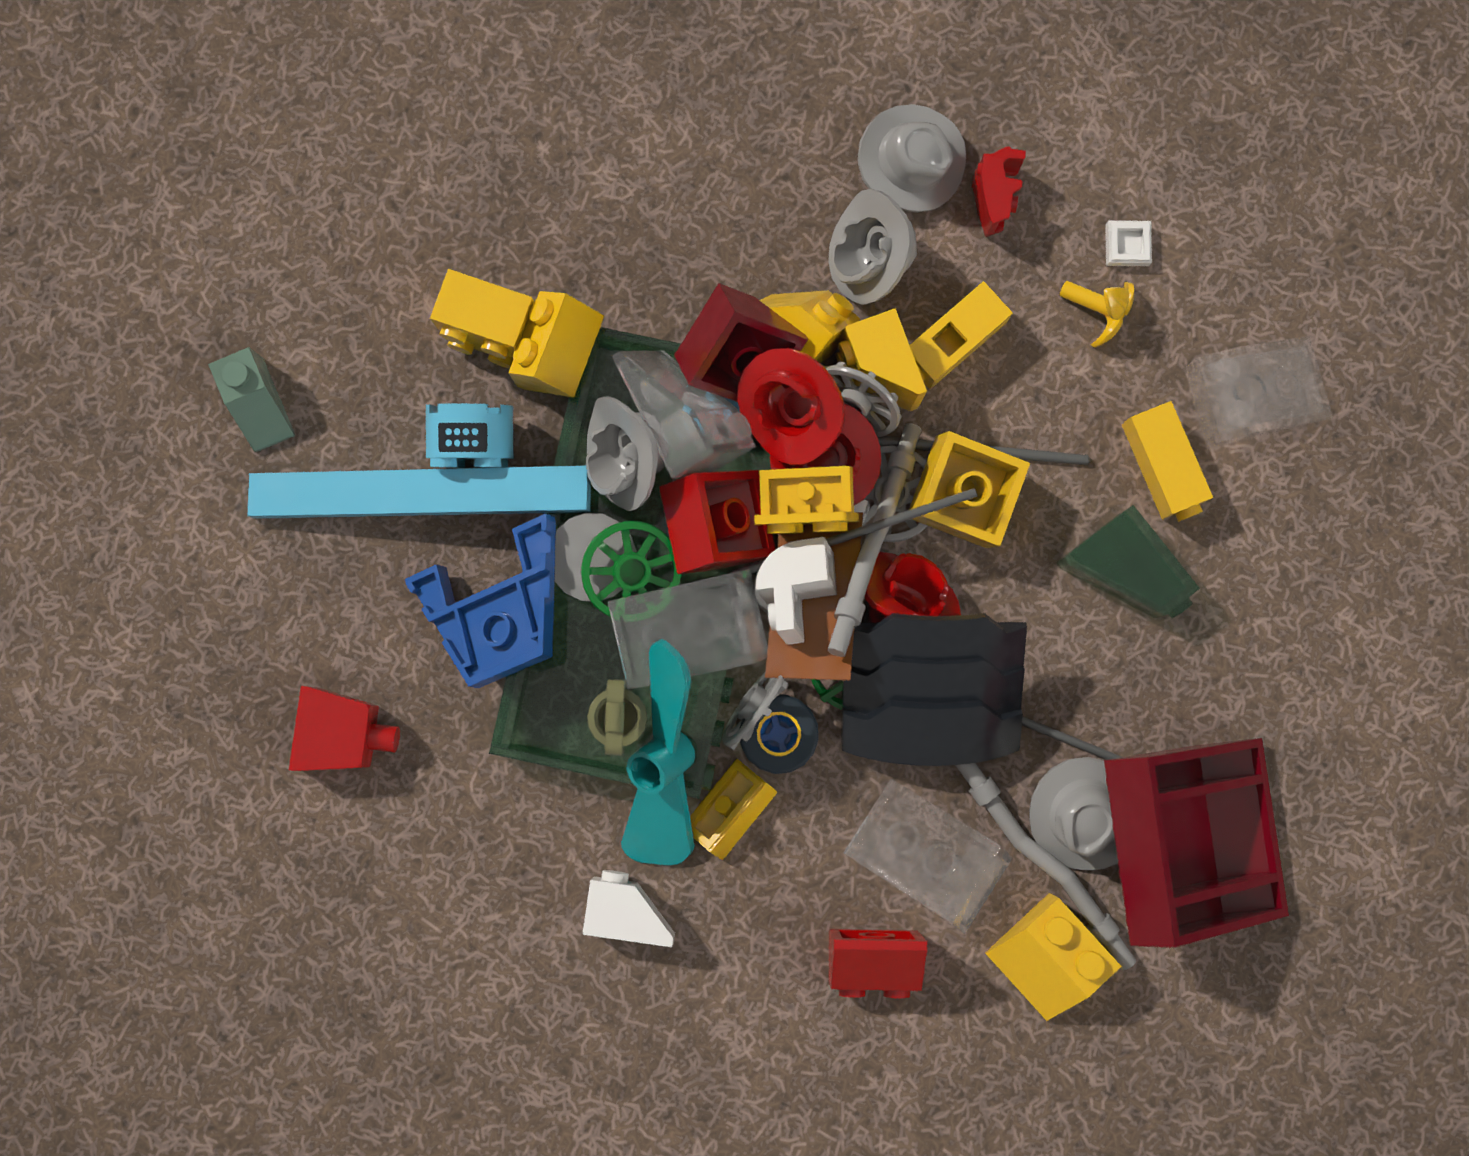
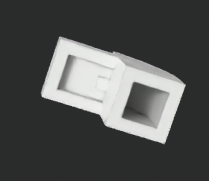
[756,537,837,645]

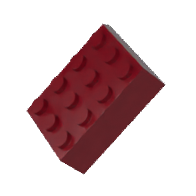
[1104,738,1289,948]

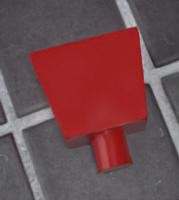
[289,686,400,771]

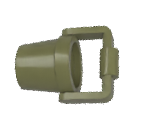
[587,680,648,755]

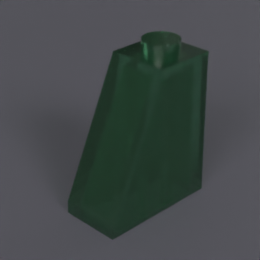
[1056,505,1200,619]

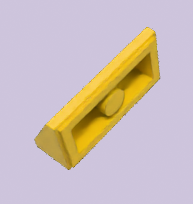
[690,759,777,860]

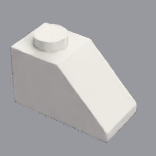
[582,870,675,947]

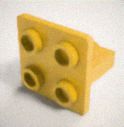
[754,466,859,534]

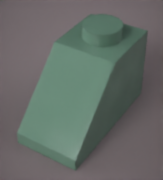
[208,347,296,452]

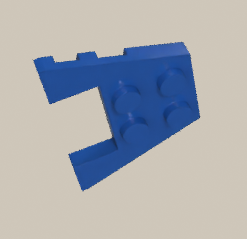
[405,514,556,688]

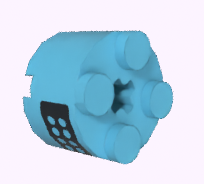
[426,403,513,468]

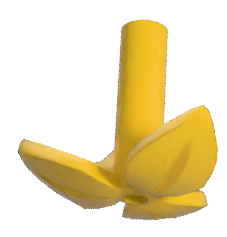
[1060,281,1135,348]

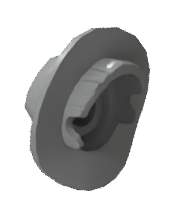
[857,104,966,213]
[828,189,917,305]
[586,396,671,511]
[1029,757,1118,870]

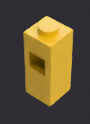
[910,281,1013,389]
[1121,401,1213,522]

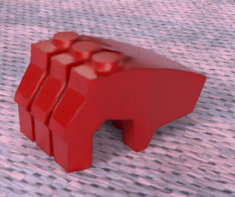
[971,146,1026,237]

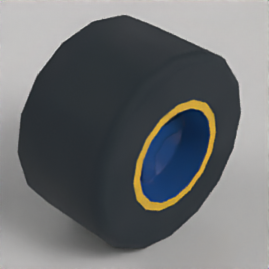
[739,694,819,774]

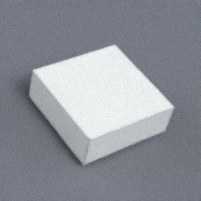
[1106,221,1152,266]

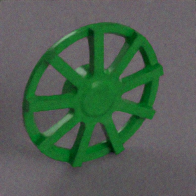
[581,521,681,622]

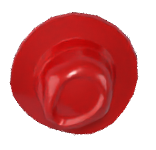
[737,348,845,465]
[770,403,881,506]
[864,552,961,622]

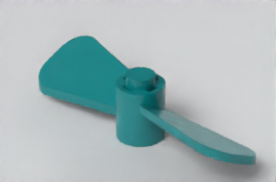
[621,639,695,865]

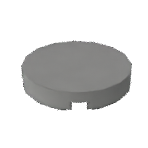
[555,513,637,601]

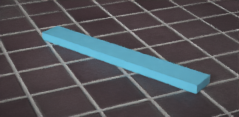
[247,466,591,519]

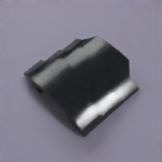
[841,613,1027,766]

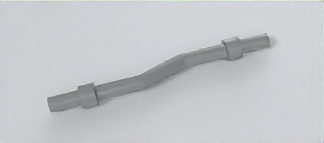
[827,423,921,657]
[956,763,1136,970]

